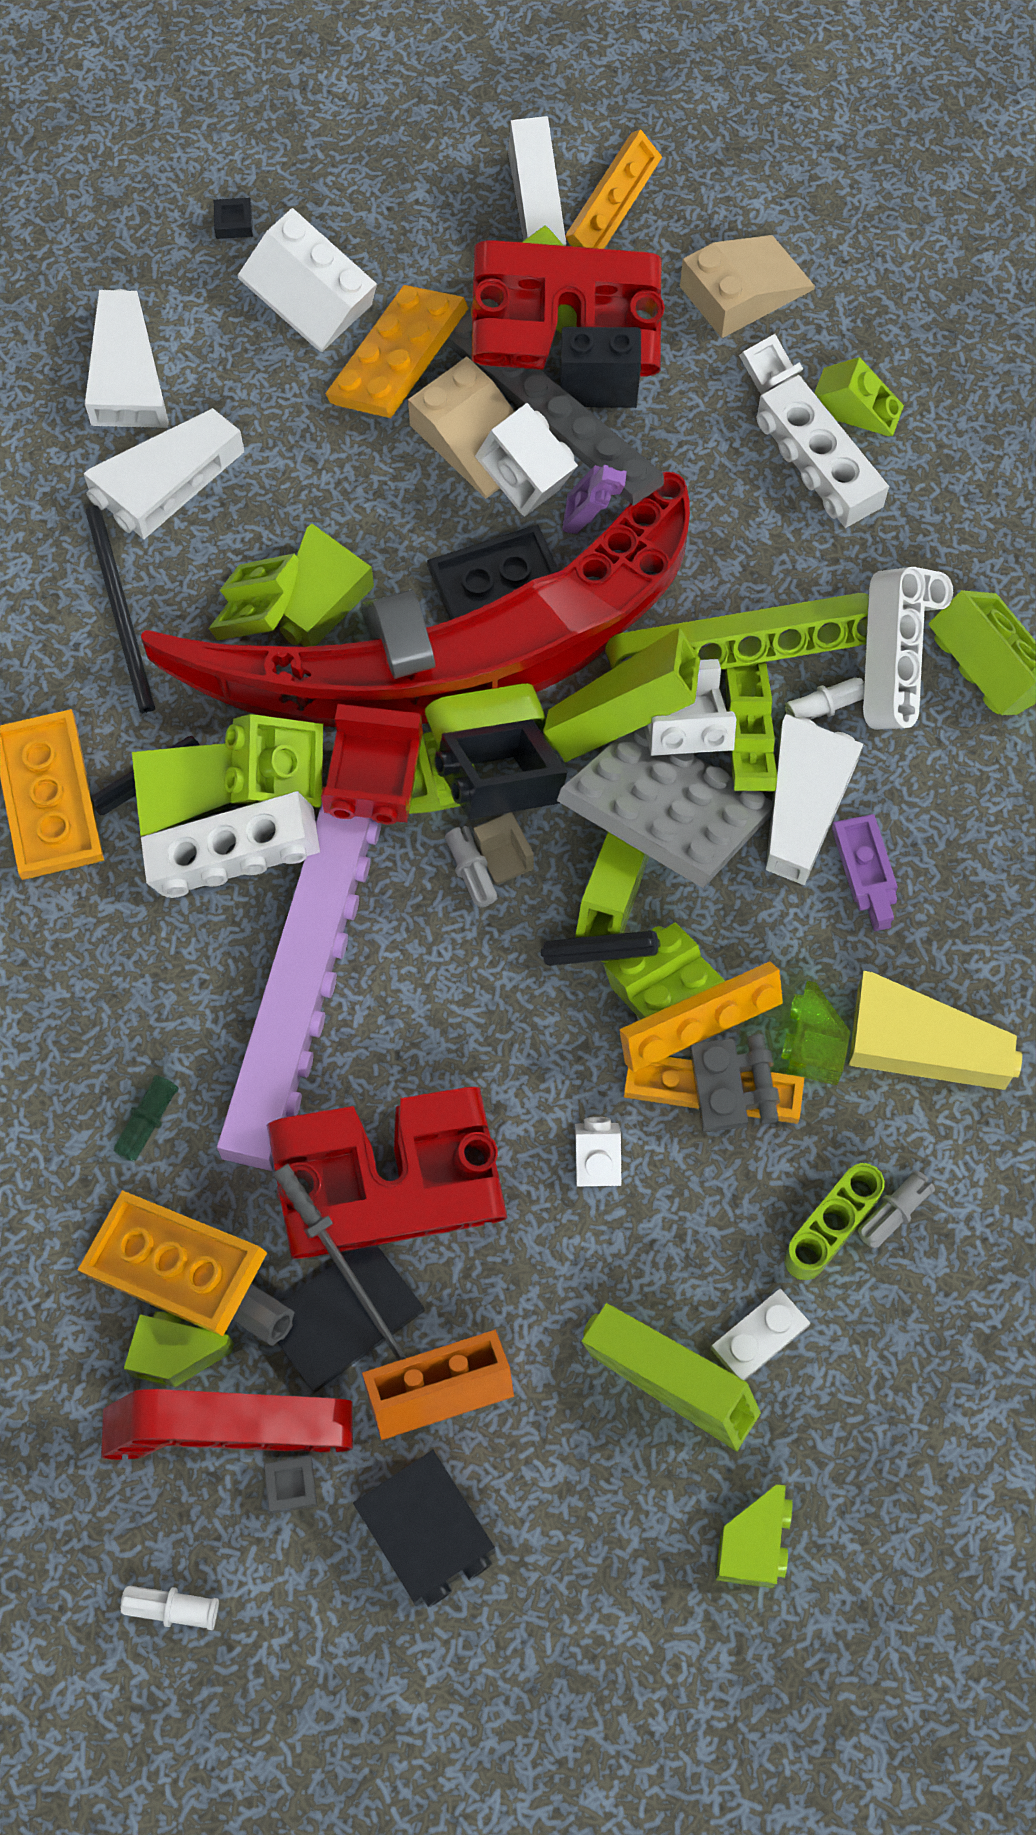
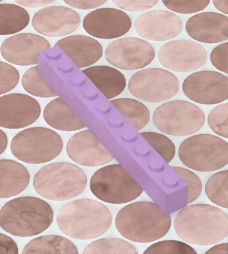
[217,805,381,1171]

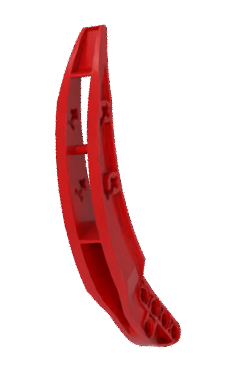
[141,472,690,727]

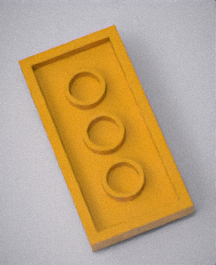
[325,285,469,419]
[0,709,105,880]
[77,1190,267,1336]

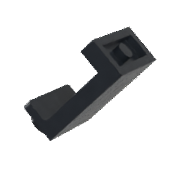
[560,327,641,408]
[353,1450,496,1608]

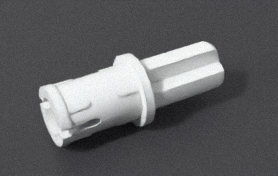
[785,677,864,720]
[120,1586,219,1630]

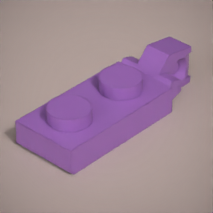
[562,465,627,534]
[832,814,898,932]

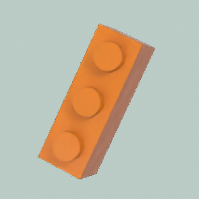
[362,1329,514,1441]

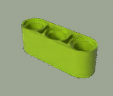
[425,684,547,748]
[784,1163,885,1280]

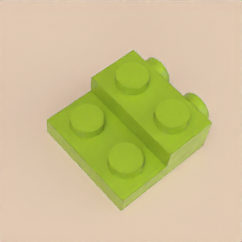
[224,714,323,809]
[604,922,725,1020]

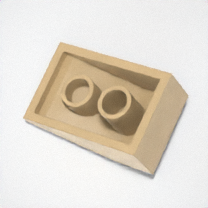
[680,235,815,338]
[408,357,515,499]

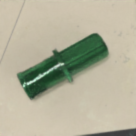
[114,1075,179,1162]

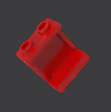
[321,704,423,825]

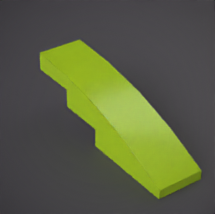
[725,662,777,791]

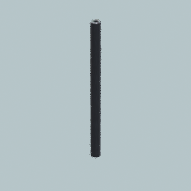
[85,505,155,714]

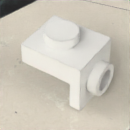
[739,334,803,395]
[575,1117,621,1186]

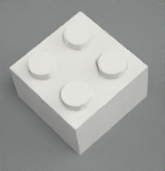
[475,403,578,517]

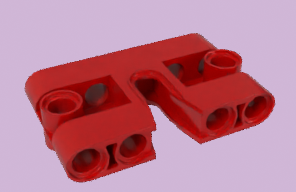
[471,240,665,377]
[267,1087,508,1259]

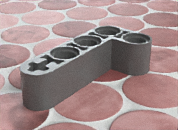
[361,590,435,679]

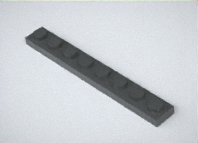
[445,311,664,506]

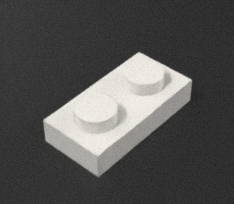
[710,1289,811,1381]

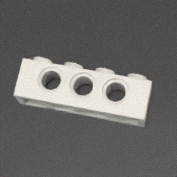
[756,375,889,528]
[141,791,320,898]

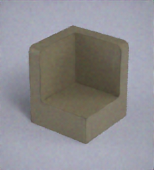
[474,812,534,885]

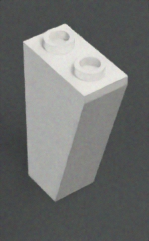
[84,408,244,539]
[766,714,863,885]

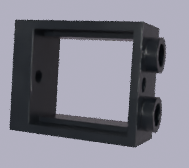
[434,719,567,820]

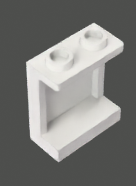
[644,659,737,756]

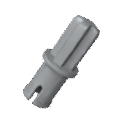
[445,826,497,908]
[858,1170,935,1249]

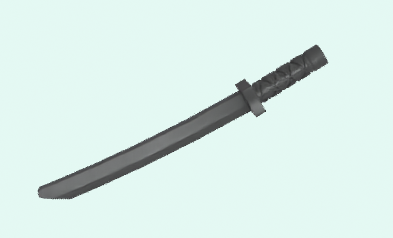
[273,1164,406,1361]

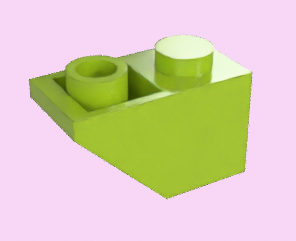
[814,357,904,437]
[124,1311,234,1387]
[715,1484,793,1588]

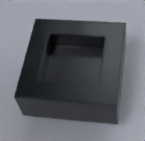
[213,197,253,239]

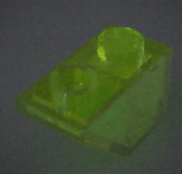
[781,980,850,1085]

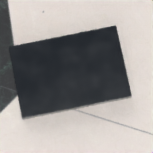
[427,524,559,620]
[277,1245,425,1393]

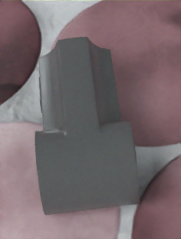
[232,1283,295,1346]

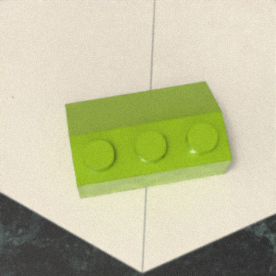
[928,590,1036,715]

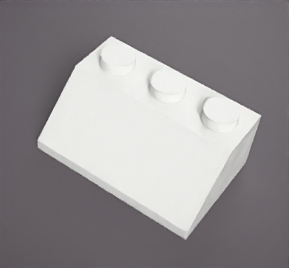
[238,208,377,352]

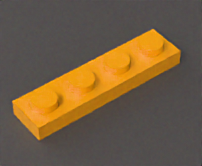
[565,129,662,249]
[619,961,783,1072]
[624,1057,805,1124]

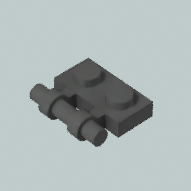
[690,1034,780,1132]

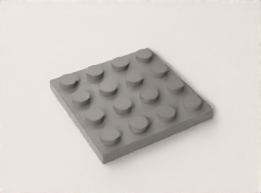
[557,727,773,888]

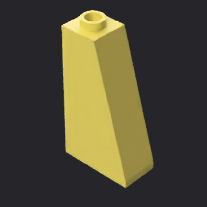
[849,971,1022,1090]

